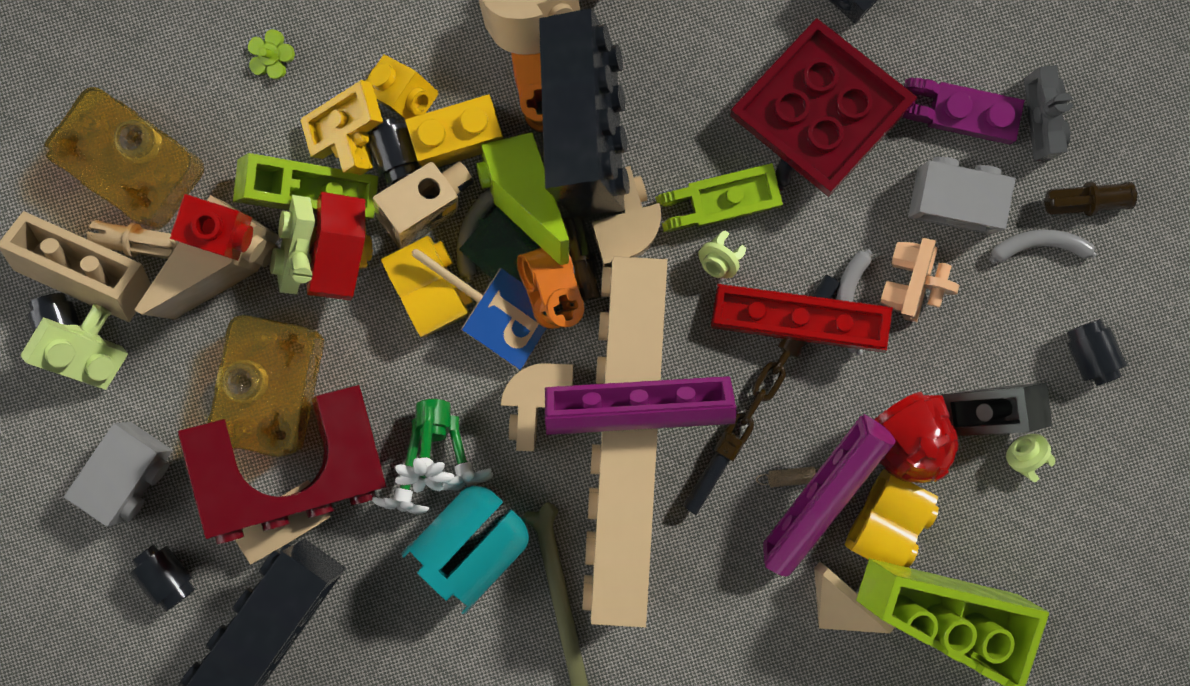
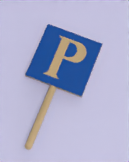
[412,249,559,370]

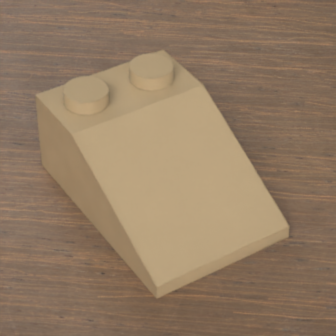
[134,195,279,319]

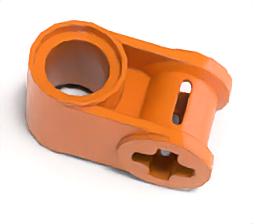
[511,53,543,132]
[517,248,585,329]

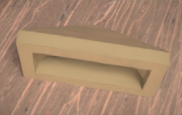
[814,562,895,634]

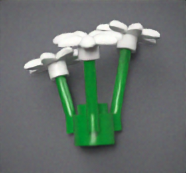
[372,399,493,514]

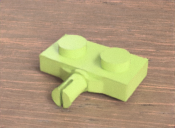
[270,195,315,294]
[20,304,128,390]

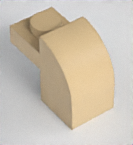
[479,0,580,54]
[592,166,661,267]
[501,363,574,451]

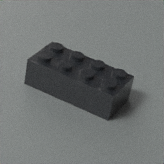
[539,8,630,218]
[179,539,346,686]

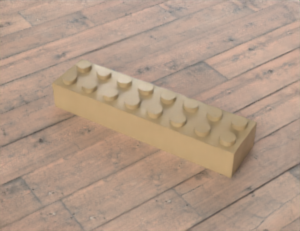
[582,256,668,628]

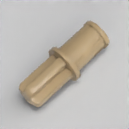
[87,220,178,259]

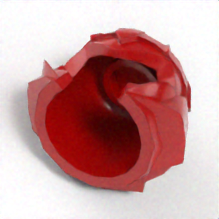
[874,391,958,483]

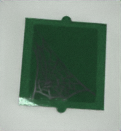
[459,206,541,283]

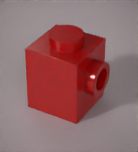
[170,194,253,261]

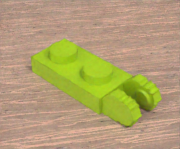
[655,163,783,232]

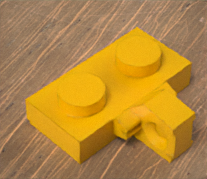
[300,80,383,175]

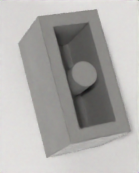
[908,157,1016,234]
[64,422,173,527]

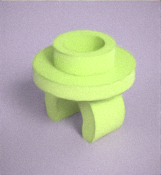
[698,230,746,278]
[1006,434,1055,482]

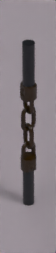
[682,275,840,515]

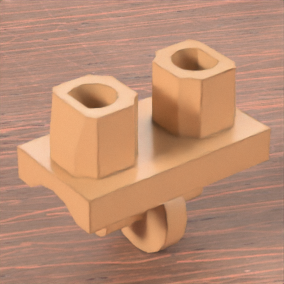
[880,238,960,323]

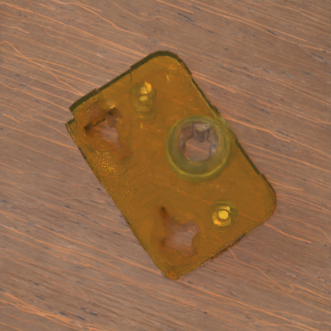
[44,87,204,228]
[207,315,324,457]

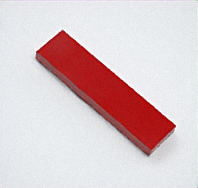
[711,284,893,353]

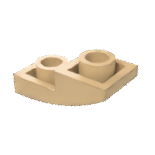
[235,480,331,565]

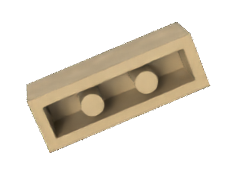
[0,211,151,322]

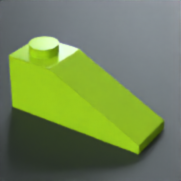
[476,132,569,265]
[233,153,378,219]

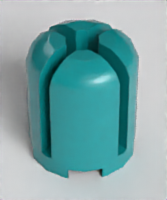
[401,485,529,615]

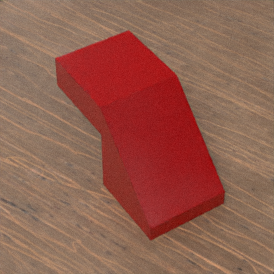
[307,192,366,301]

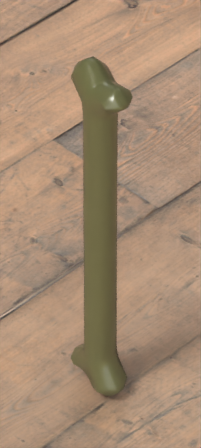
[522,502,589,686]

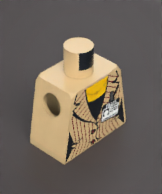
[373,161,474,249]

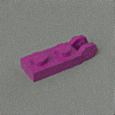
[903,77,1025,145]

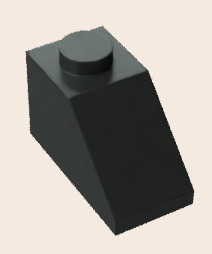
[942,383,1053,436]

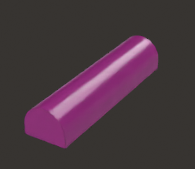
[545,376,736,435]
[763,414,896,577]

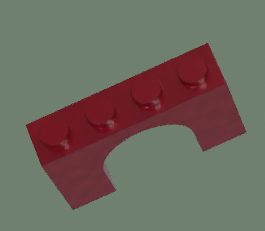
[177,385,386,545]

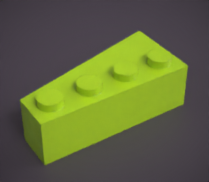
[856,558,1050,686]

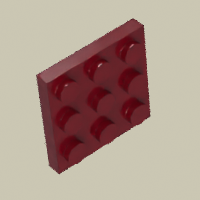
[730,18,918,197]

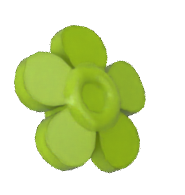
[248,29,295,80]

